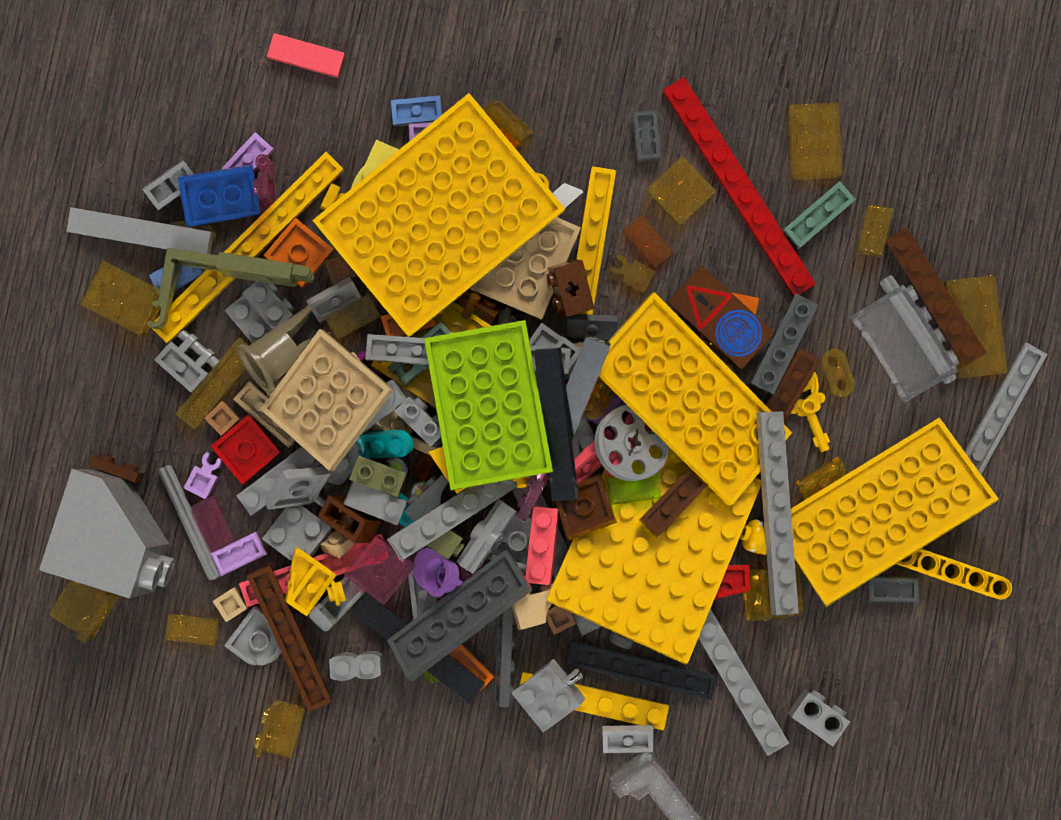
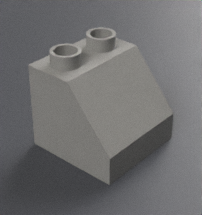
[39,469,175,598]

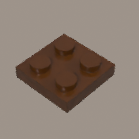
[556,475,617,540]

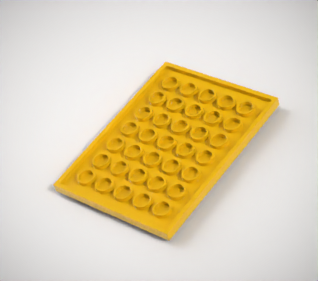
[313,93,565,337]
[546,430,761,664]

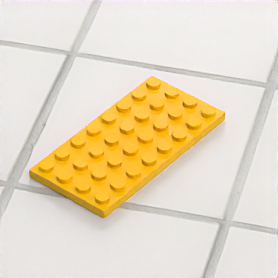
[599,292,792,506]
[791,418,998,607]

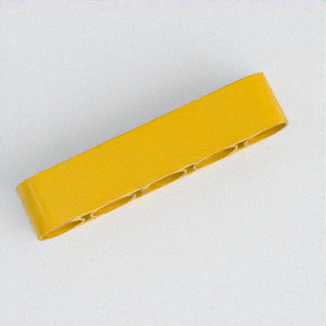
[896,549,1012,600]

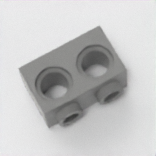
[142,160,193,210]
[787,689,850,746]

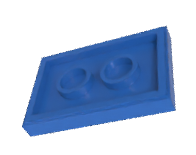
[177,165,261,227]

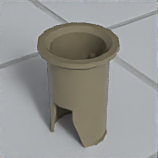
[236,305,333,393]

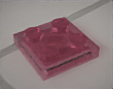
[344,534,415,605]

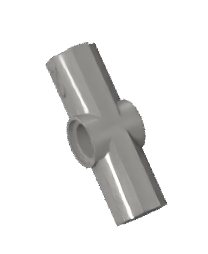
[456,499,518,574]

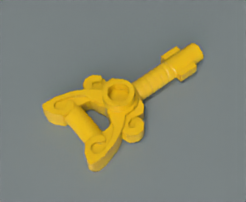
[791,372,830,452]

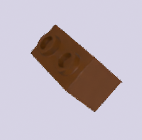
[546,260,595,317]
[318,495,381,543]

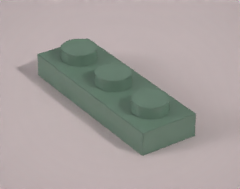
[782,181,856,249]

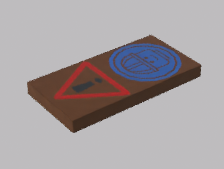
[667,266,775,370]

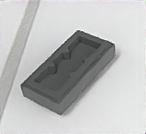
[632,109,662,162]
[566,314,617,340]
[867,576,919,603]

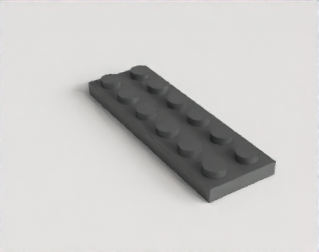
[387,550,533,682]

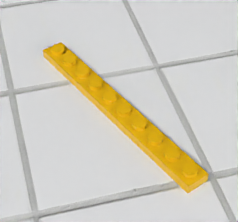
[152,152,344,344]

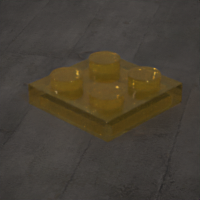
[646,156,716,227]

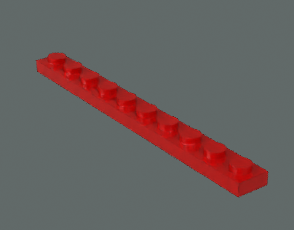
[663,77,816,296]

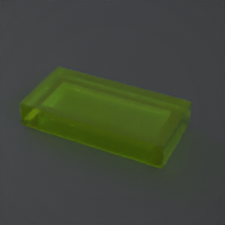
[607,472,662,505]

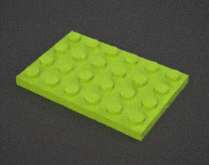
[424,320,553,491]

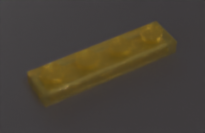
[175,337,249,430]

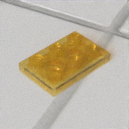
[788,103,843,180]
[80,261,160,338]

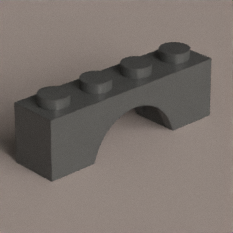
[404,473,449,522]

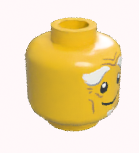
[740,520,767,555]

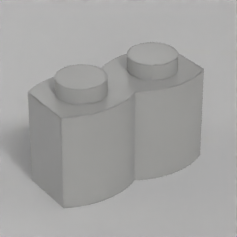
[329,651,384,681]

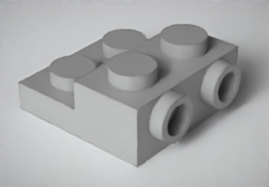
[225,281,294,343]
[395,397,442,447]
[487,514,532,575]

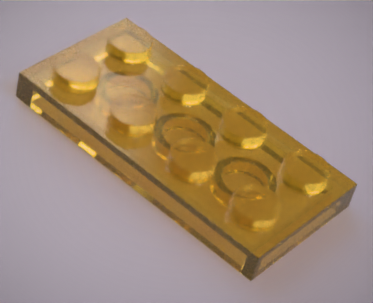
[944,275,1008,379]

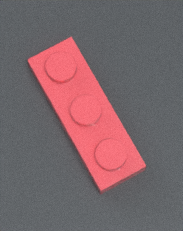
[525,506,559,585]

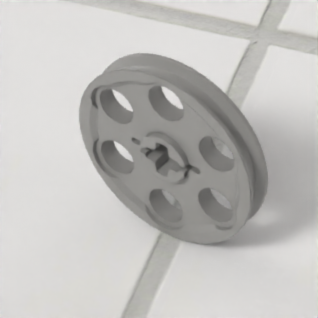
[595,405,670,481]

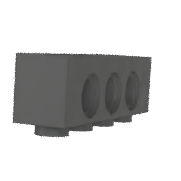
[747,294,818,396]

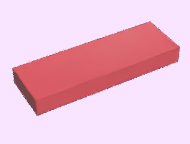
[267,33,345,78]

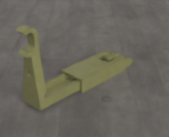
[147,248,315,329]

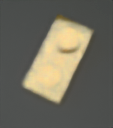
[795,456,847,500]
[165,614,220,646]

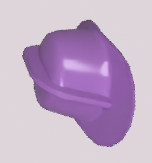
[413,548,463,597]

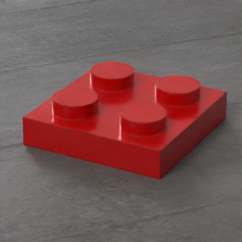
[210,414,282,485]

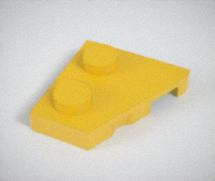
[285,546,336,616]

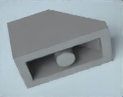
[344,481,407,525]

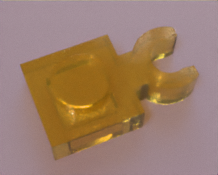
[609,255,656,294]

